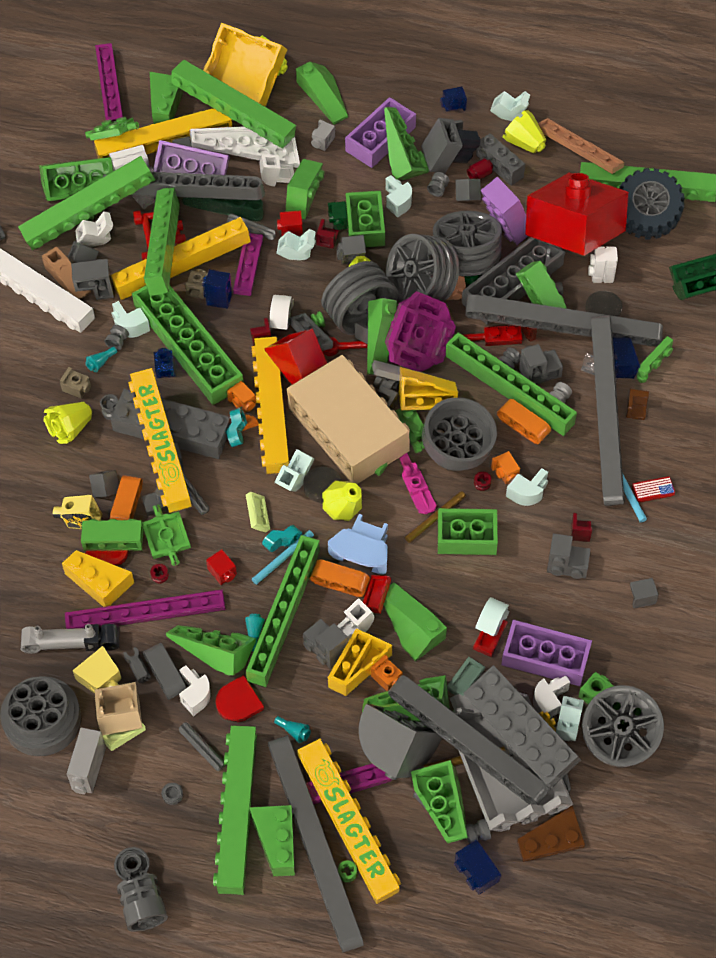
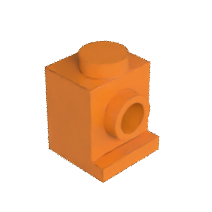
[227,381,256,413]
[491,451,520,484]
[371,654,403,691]

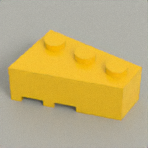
[399,367,458,410]
[62,550,134,607]
[328,628,392,696]

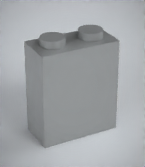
[67,728,106,794]

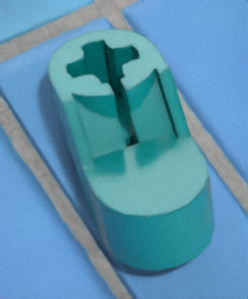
[226,408,247,447]
[262,525,302,552]

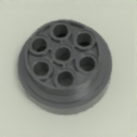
[422,398,497,471]
[0,676,81,756]

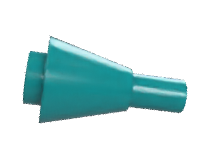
[85,347,117,372]
[245,614,265,652]
[274,716,311,743]

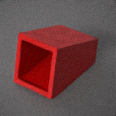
[264,328,328,385]

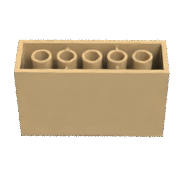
[287,355,410,484]

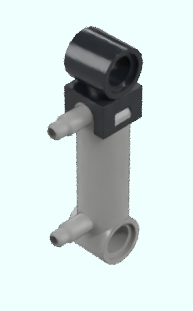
[21,624,120,653]

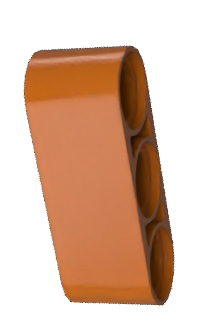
[497,399,551,444]
[110,475,143,520]
[310,560,370,597]

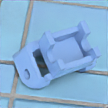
[328,514,388,575]

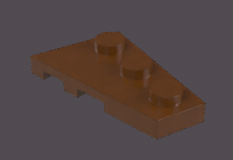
[517,806,585,862]

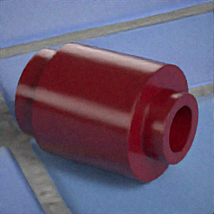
[466,158,493,180]

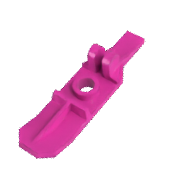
[399,453,437,514]

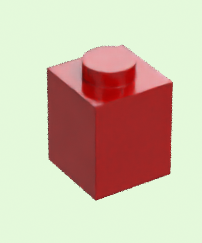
[277,211,303,236]
[206,549,237,585]

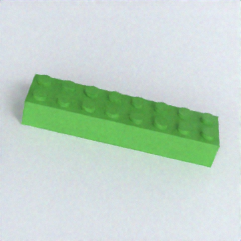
[132,285,244,405]

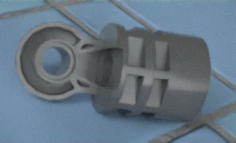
[114,847,168,932]

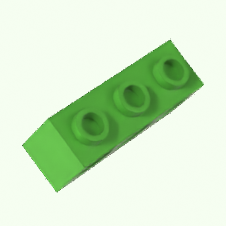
[578,672,642,732]

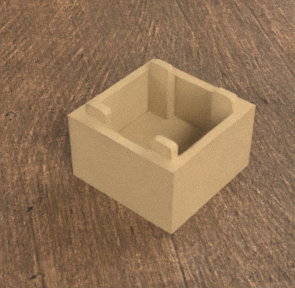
[95,682,142,735]

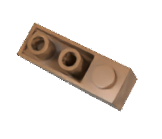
[42,246,91,300]

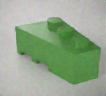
[150,72,184,124]
[286,159,325,219]
[249,805,295,876]

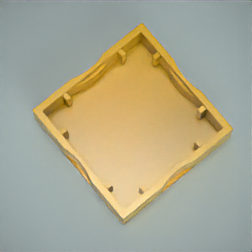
[203,23,288,107]

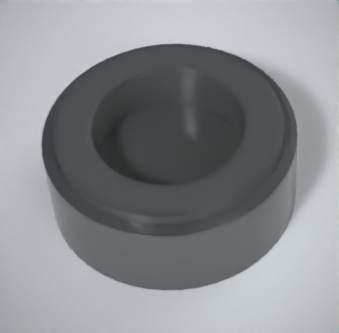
[161,783,183,805]

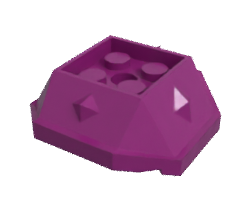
[385,291,456,372]

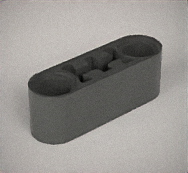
[142,642,186,700]

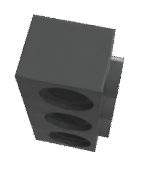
[476,133,525,186]
[336,235,366,265]

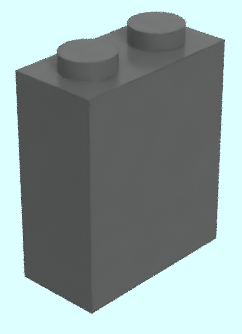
[421,118,463,174]

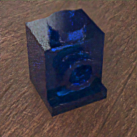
[440,86,467,111]
[153,348,175,378]

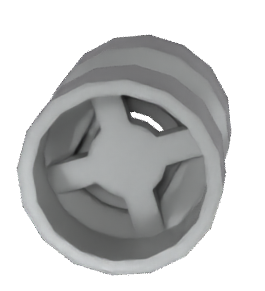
[549,382,572,404]

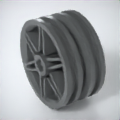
[433,211,502,276]
[386,234,459,302]
[321,261,398,335]
[582,685,664,767]

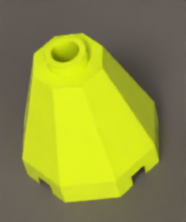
[503,110,546,153]
[44,402,92,444]
[322,481,362,521]

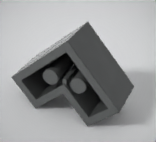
[71,259,114,300]
[519,344,563,385]
[547,533,590,579]
[303,619,348,669]

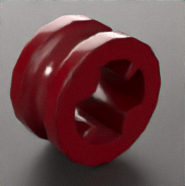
[474,472,491,491]
[150,564,169,584]

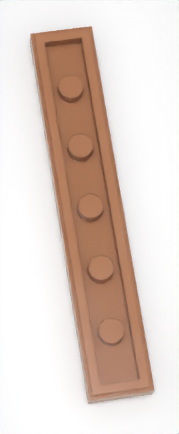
[538,118,624,174]

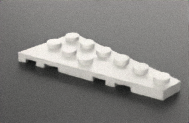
[190,127,300,168]

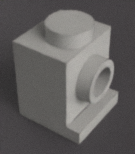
[311,120,335,151]

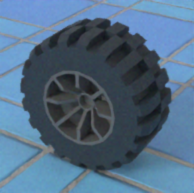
[619,168,685,240]

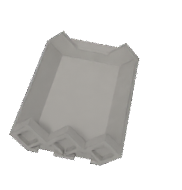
[450,693,573,831]

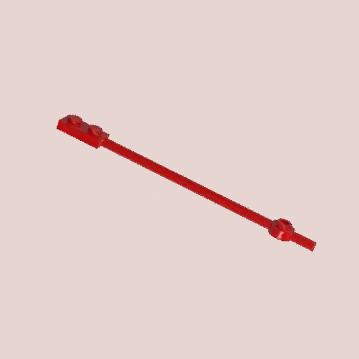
[322,325,522,356]

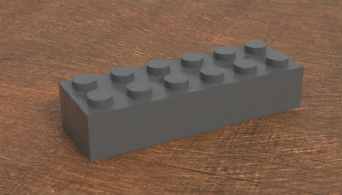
[462,237,565,325]
[111,389,231,459]
[463,665,581,789]

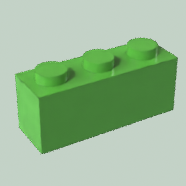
[516,261,567,308]
[81,519,143,551]

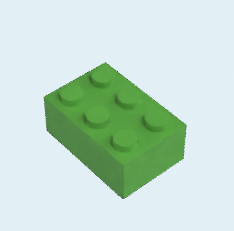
[346,191,385,247]
[438,508,498,555]

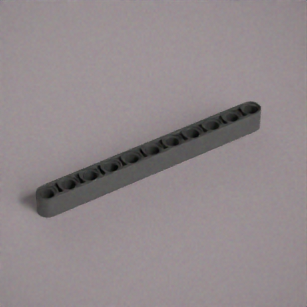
[466,295,663,347]
[591,315,624,506]
[268,735,364,953]

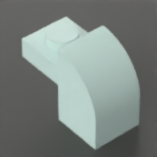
[490,91,530,121]
[386,175,412,217]
[276,229,316,261]
[111,301,150,338]
[275,449,315,492]
[506,468,548,506]
[475,597,509,636]
[556,696,584,741]

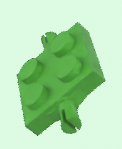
[85,117,139,141]
[142,505,191,566]

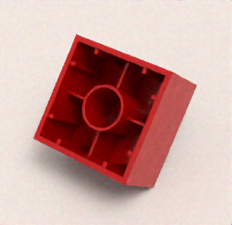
[525,172,629,256]

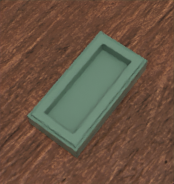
[447,657,485,696]

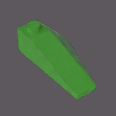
[296,62,348,124]
[384,107,430,180]
[39,157,113,201]
[367,298,399,376]
[383,582,447,662]
[166,625,256,676]
[362,676,449,721]
[411,760,468,844]

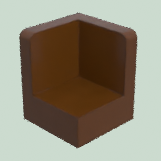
[626,389,649,420]

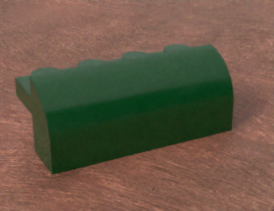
[669,254,716,300]

